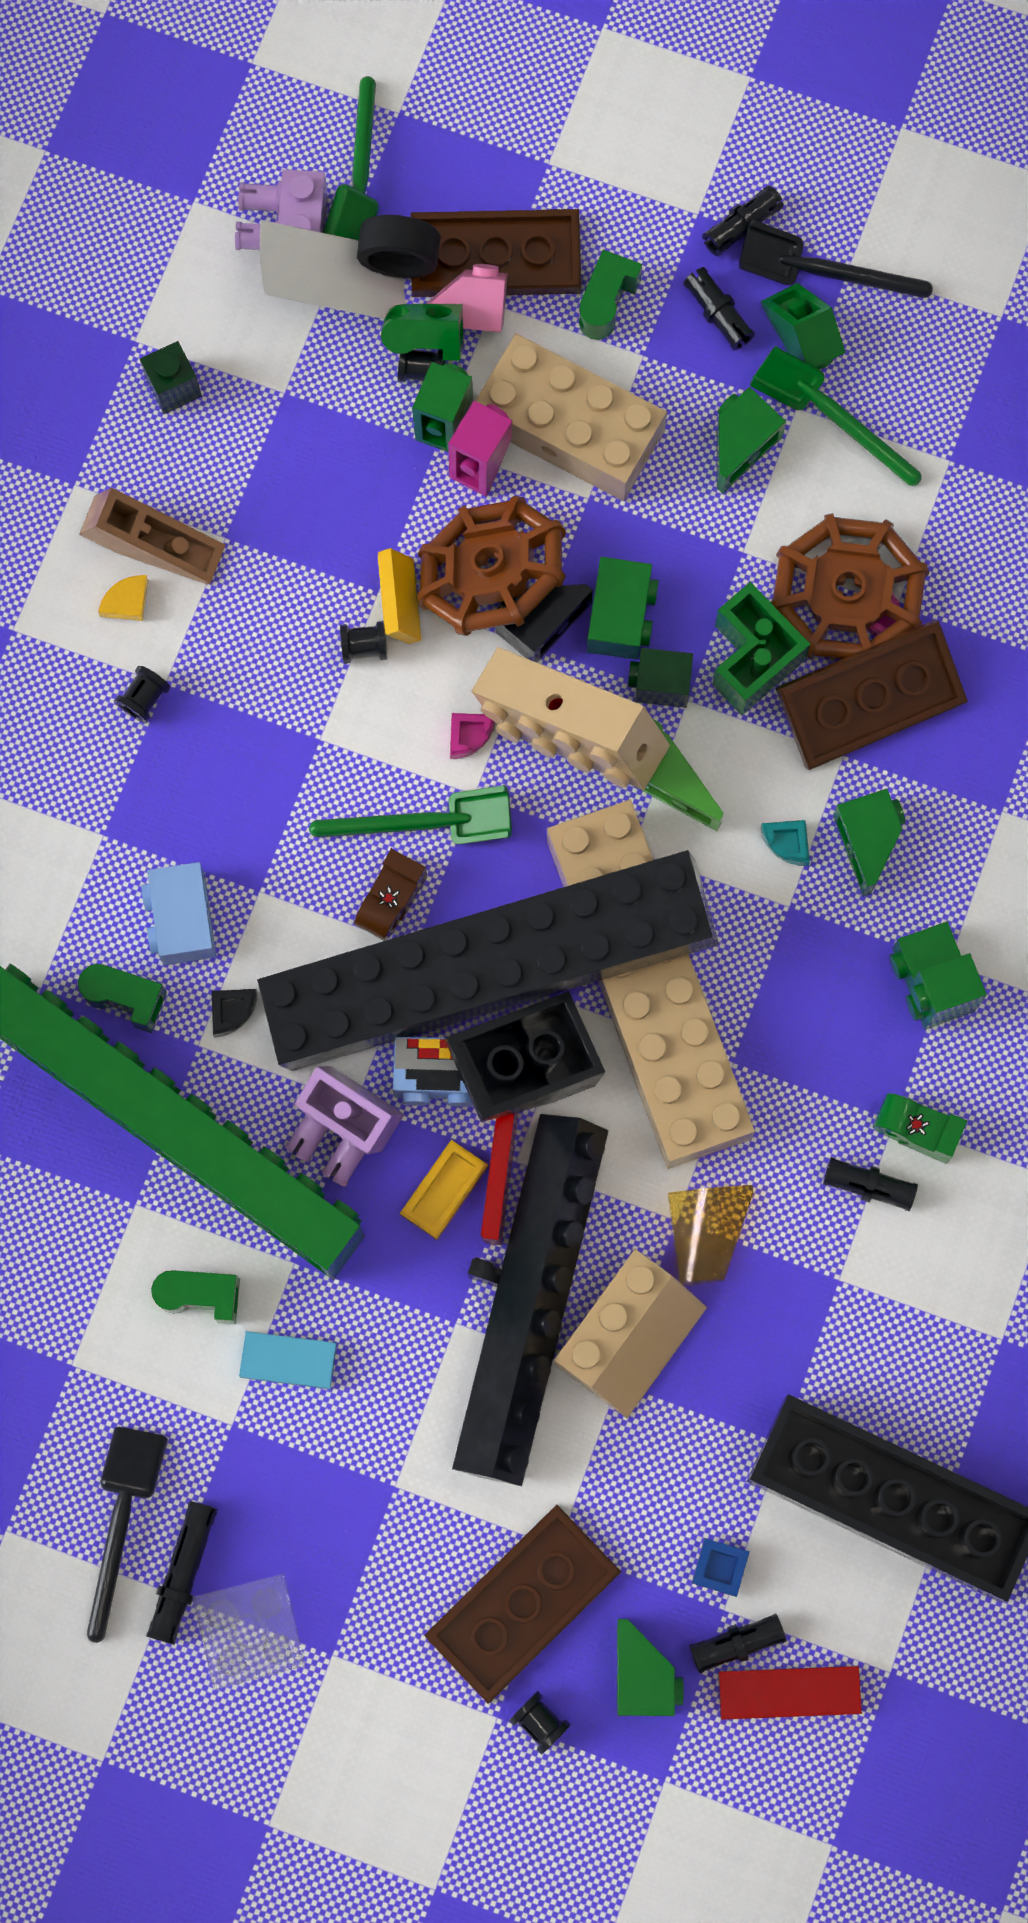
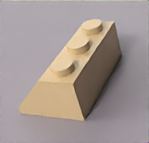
[553,1249,707,1418]

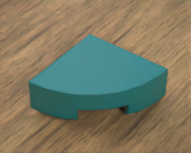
[761,820,810,866]

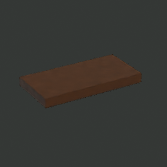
[411,209,581,297]
[775,620,968,770]
[424,1505,621,1704]

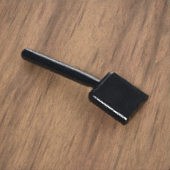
[739,220,933,298]
[87,1427,168,1643]

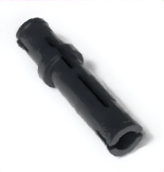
[146,1501,218,1645]

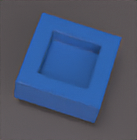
[691,1538,750,1597]

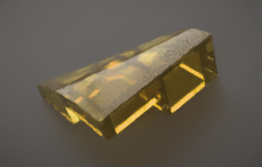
[667,1185,754,1286]

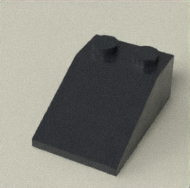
[445,991,605,1122]

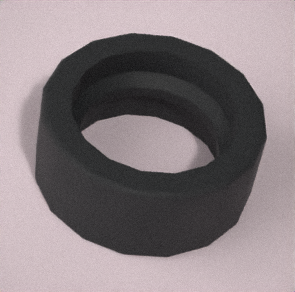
[357,215,441,278]

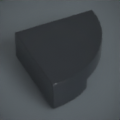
[212,989,257,1037]
[468,1257,501,1287]

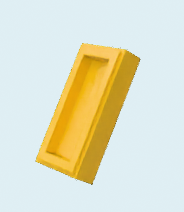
[378,548,422,644]
[400,1140,488,1240]

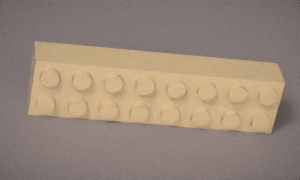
[547,799,755,1169]

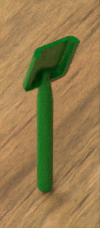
[323,76,379,241]
[750,346,922,486]
[309,785,512,845]

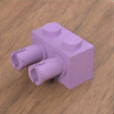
[235,169,328,250]
[285,1066,404,1187]

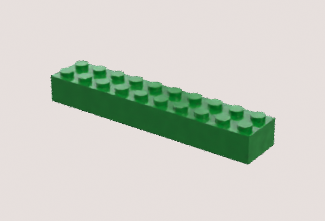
[0,963,365,1280]

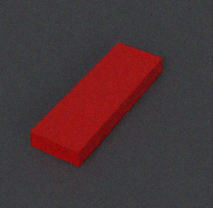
[481,1112,519,1246]
[718,1666,862,1720]

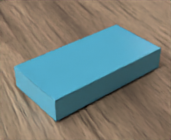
[239,1331,337,1390]

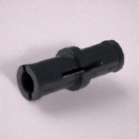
[702,185,784,256]
[683,267,755,351]
[823,1157,918,1212]
[689,1613,787,1674]

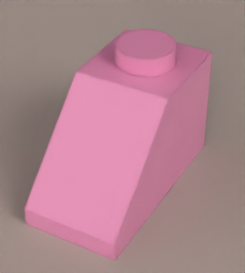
[426,264,508,332]

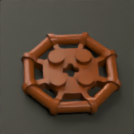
[416,496,566,636]
[771,513,930,659]

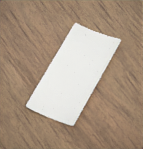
[260,220,406,319]

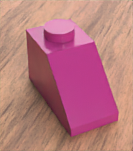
[448,400,512,497]

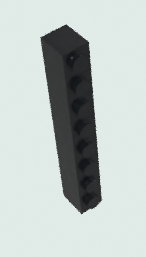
[452,1114,609,1487]

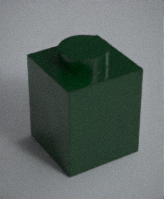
[139,341,202,414]
[628,648,693,708]

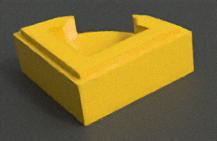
[98,575,148,621]

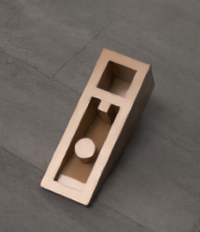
[79,487,225,585]

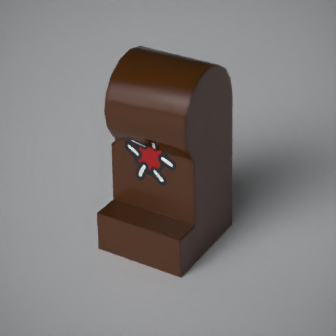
[354,848,427,941]

